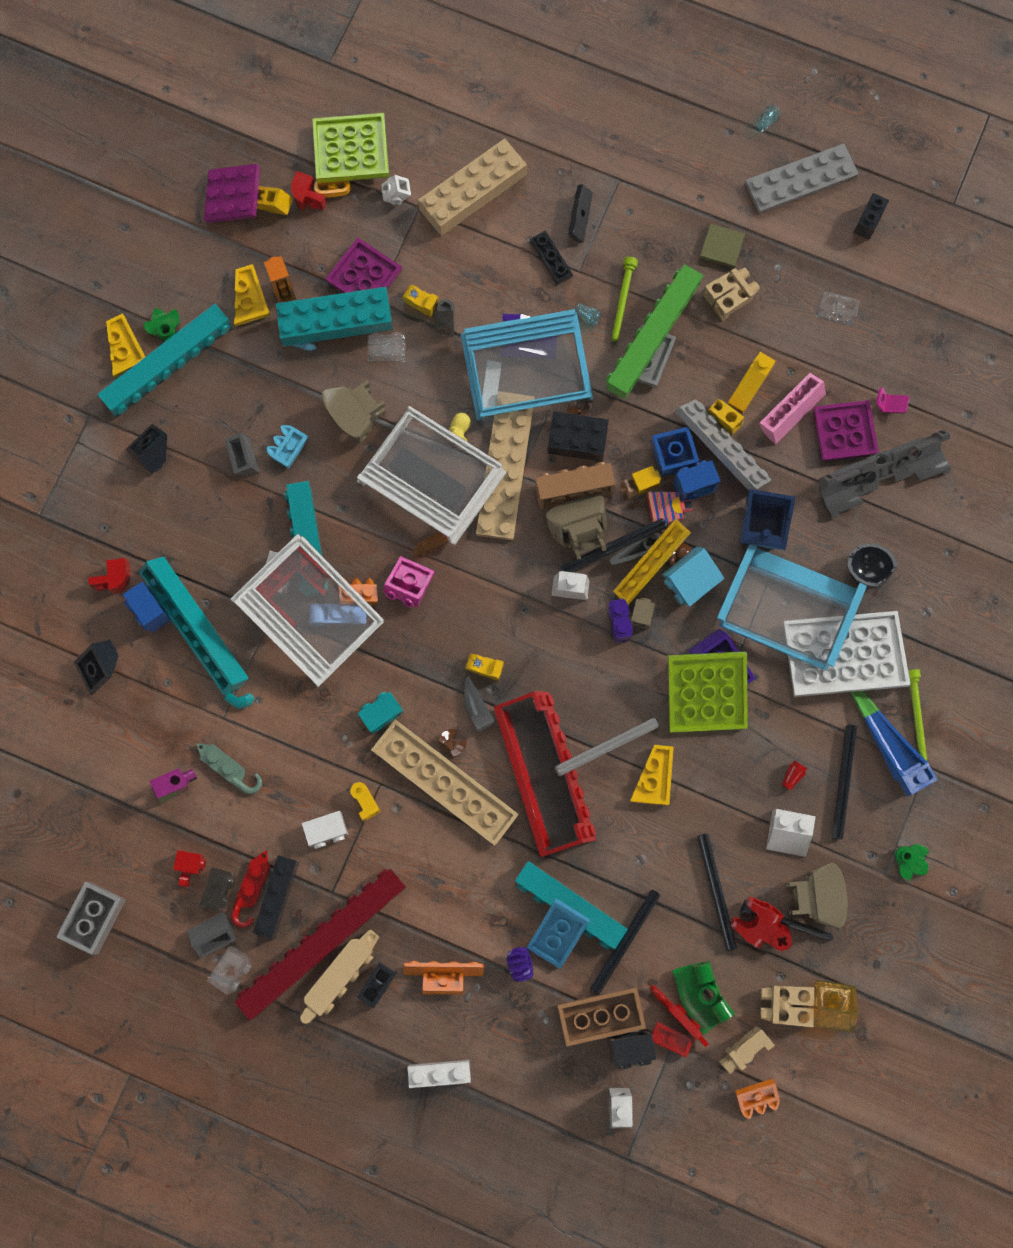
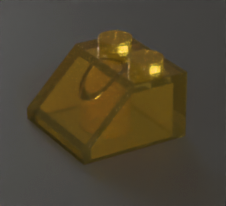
[812,980,859,1033]

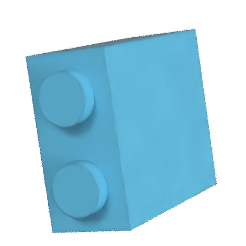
[662,546,724,607]

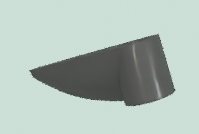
[610,534,659,565]
[464,676,496,733]

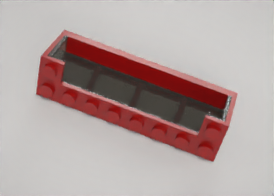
[494,691,596,857]

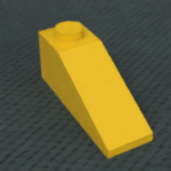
[257,186,293,215]
[728,352,776,413]

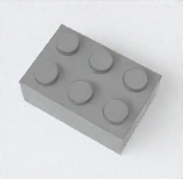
[57,882,126,955]

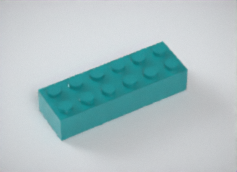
[275,287,393,346]

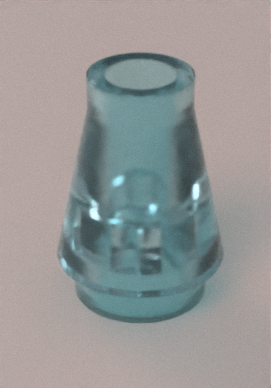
[755,104,782,132]
[575,303,602,326]

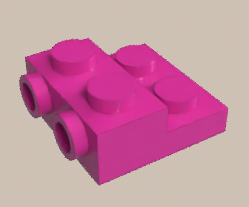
[383,556,435,608]

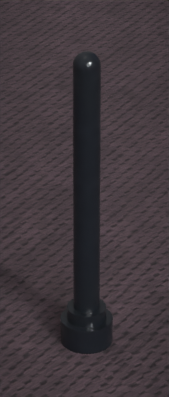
[740,899,834,941]

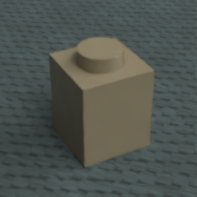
[630,598,655,629]

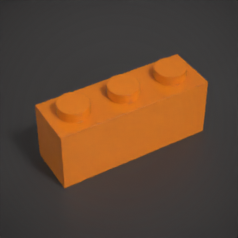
[264,256,296,303]

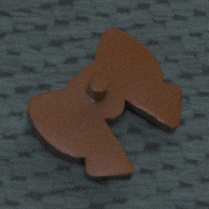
[566,400,593,417]
[437,729,467,758]

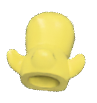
[449,413,471,442]

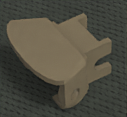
[322,380,386,443]
[546,495,607,560]
[785,863,848,928]

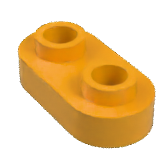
[314,181,351,198]

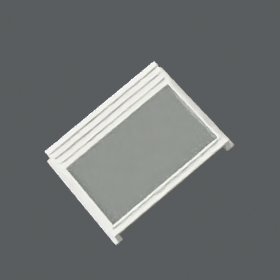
[357,406,506,545]
[231,534,384,687]

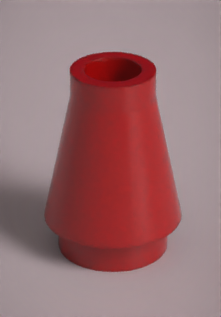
[782,760,807,791]

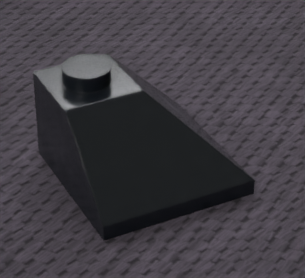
[125,424,167,474]
[74,640,119,695]

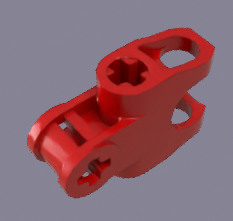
[731,896,792,951]

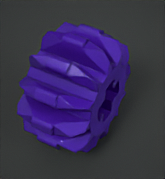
[506,947,534,982]

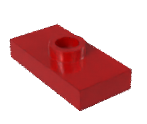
[651,1021,694,1058]

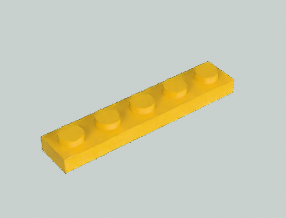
[613,519,691,605]

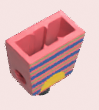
[646,492,693,527]

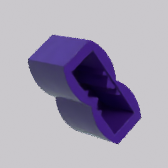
[608,599,633,643]

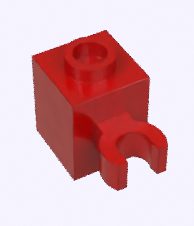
[173,850,206,887]

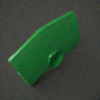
[673,961,735,1034]

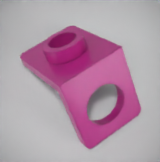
[876,387,909,414]

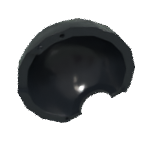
[847,543,897,589]

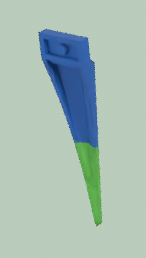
[851,691,938,797]

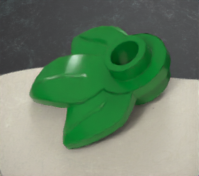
[143,308,180,341]
[894,844,929,881]

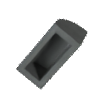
[225,433,260,476]
[188,912,237,959]

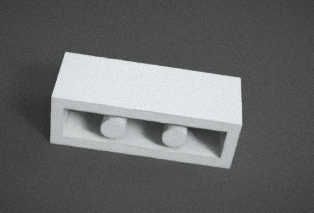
[408,1060,471,1088]

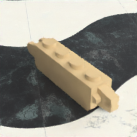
[300,930,380,1024]

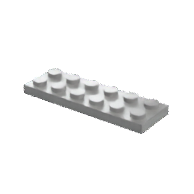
[745,144,859,214]
[675,400,771,491]

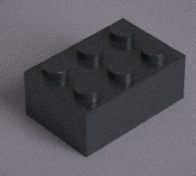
[547,411,609,462]
[607,1030,656,1069]

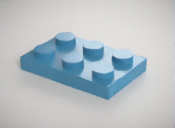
[527,899,590,969]

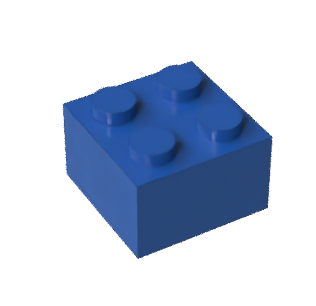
[650,427,699,477]
[672,460,720,501]
[123,582,171,633]

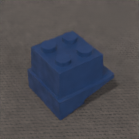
[740,489,796,551]

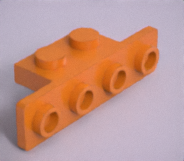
[403,961,484,995]

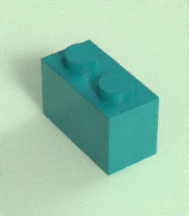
[358,692,404,735]

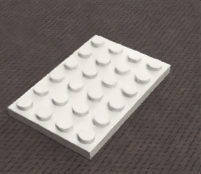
[783,611,910,697]

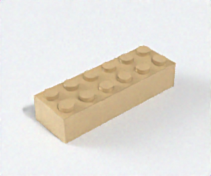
[418,138,527,236]

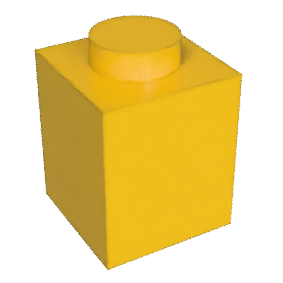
[631,466,661,496]

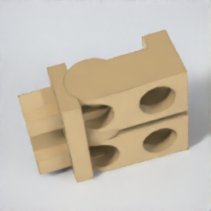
[702,268,760,321]
[760,985,814,1027]
[719,1026,775,1074]

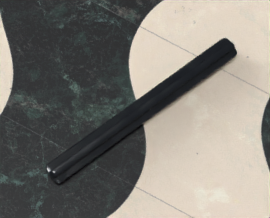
[561,518,667,572]
[832,724,857,840]
[698,833,737,951]
[590,890,660,995]

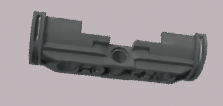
[819,430,951,519]

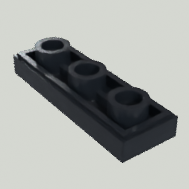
[568,184,593,243]
[530,230,573,285]

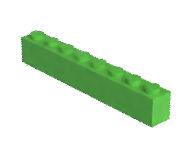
[605,264,703,400]

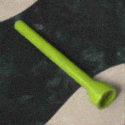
[611,257,638,342]
[908,669,927,761]

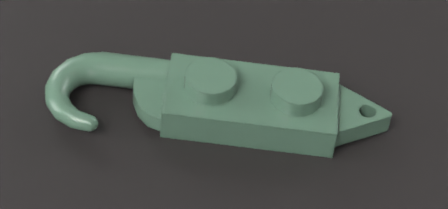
[196,744,262,794]

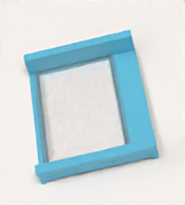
[460,309,593,421]
[717,545,867,671]

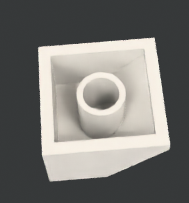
[766,809,815,857]

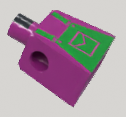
[149,768,197,805]

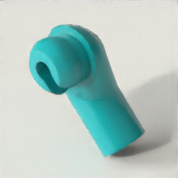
[224,692,254,709]

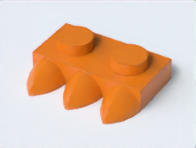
[338,578,378,605]
[735,1078,780,1119]

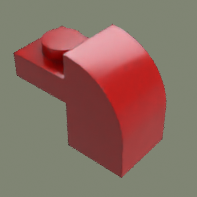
[291,171,327,210]
[88,558,131,594]

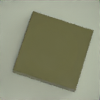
[700,223,745,268]

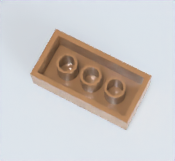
[535,462,616,510]
[557,987,646,1046]

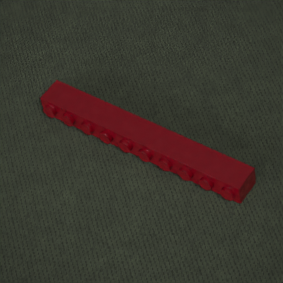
[235,868,407,1021]

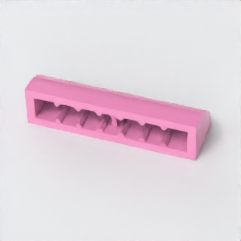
[760,373,826,444]

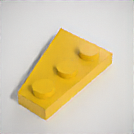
[234,264,270,327]
[106,313,145,378]
[630,745,674,806]

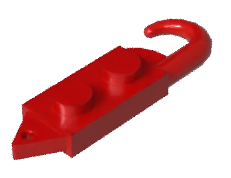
[231,850,271,928]
[649,984,709,1048]

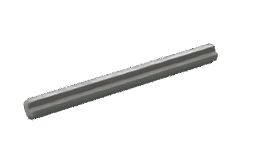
[555,718,659,776]

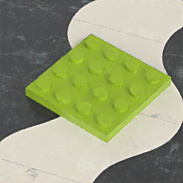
[313,113,389,183]
[668,652,748,732]

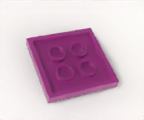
[204,164,260,223]
[325,238,402,293]
[813,400,879,462]

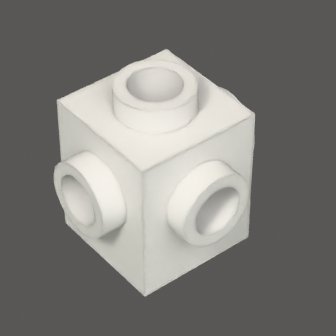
[381,175,411,205]

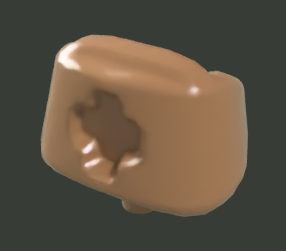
[620,479,638,499]

